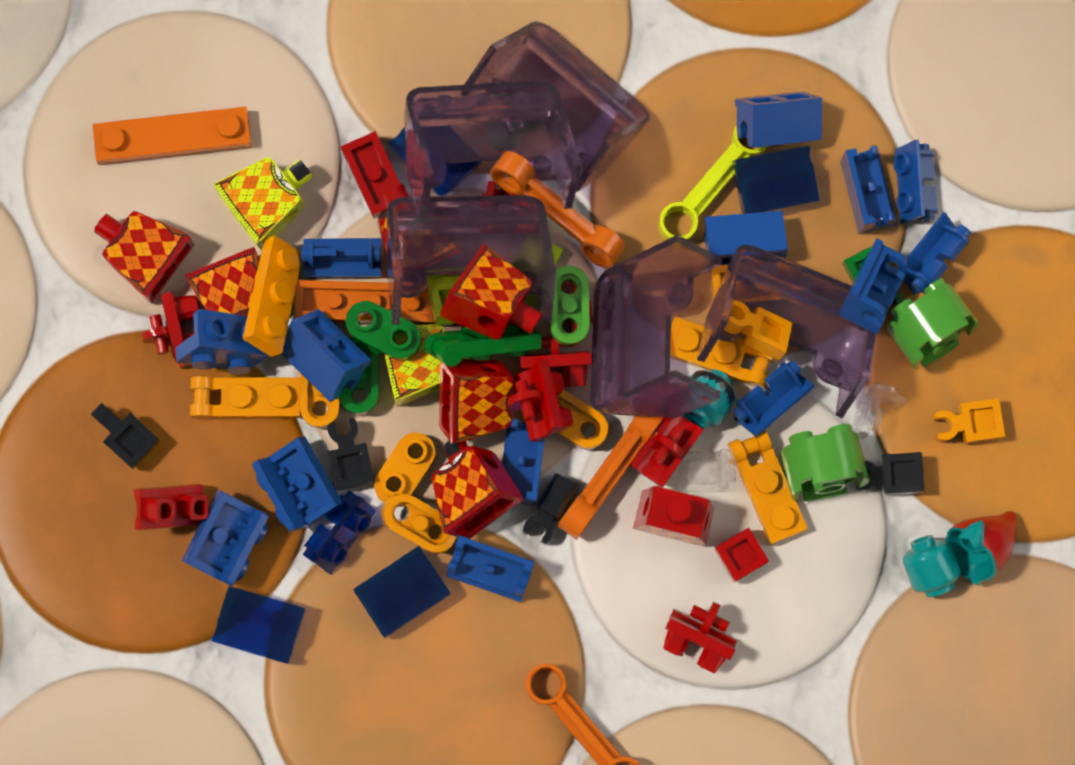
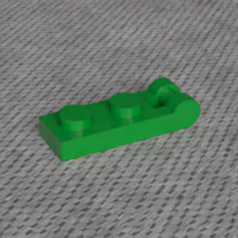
[424,324,542,367]

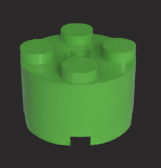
[887,278,979,369]
[781,424,869,502]

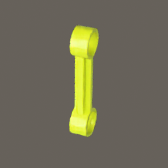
[658,124,769,245]

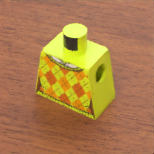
[213,157,313,251]
[385,324,469,406]

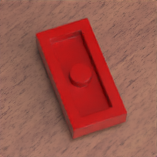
[340,131,400,219]

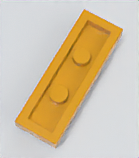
[243,235,302,357]

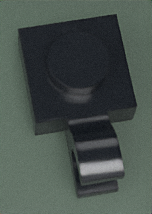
[91,403,160,469]

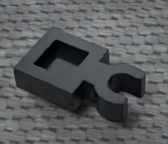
[327,418,375,491]
[856,452,925,495]

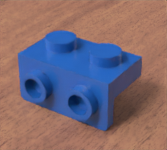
[176,309,269,375]
[252,436,343,532]
[181,490,269,586]

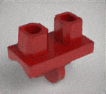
[142,292,201,369]
[520,326,592,387]
[508,360,574,442]
[630,407,703,488]
[134,484,209,530]
[663,601,738,673]

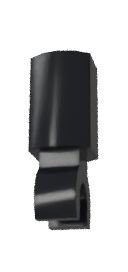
[523,473,578,545]

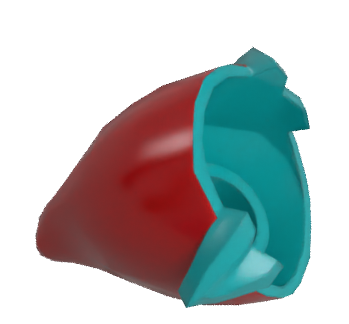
[946,511,1017,586]

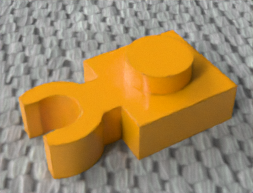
[722,300,793,360]
[932,398,1006,444]

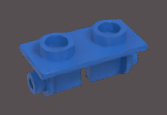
[894,140,938,224]
[898,212,971,295]
[301,238,381,278]
[732,360,815,437]

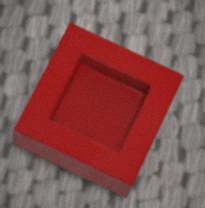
[714,528,769,583]

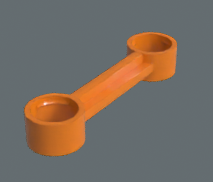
[490,151,626,269]
[557,399,667,540]
[526,664,640,765]

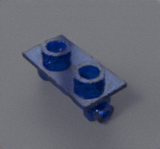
[302,490,376,575]

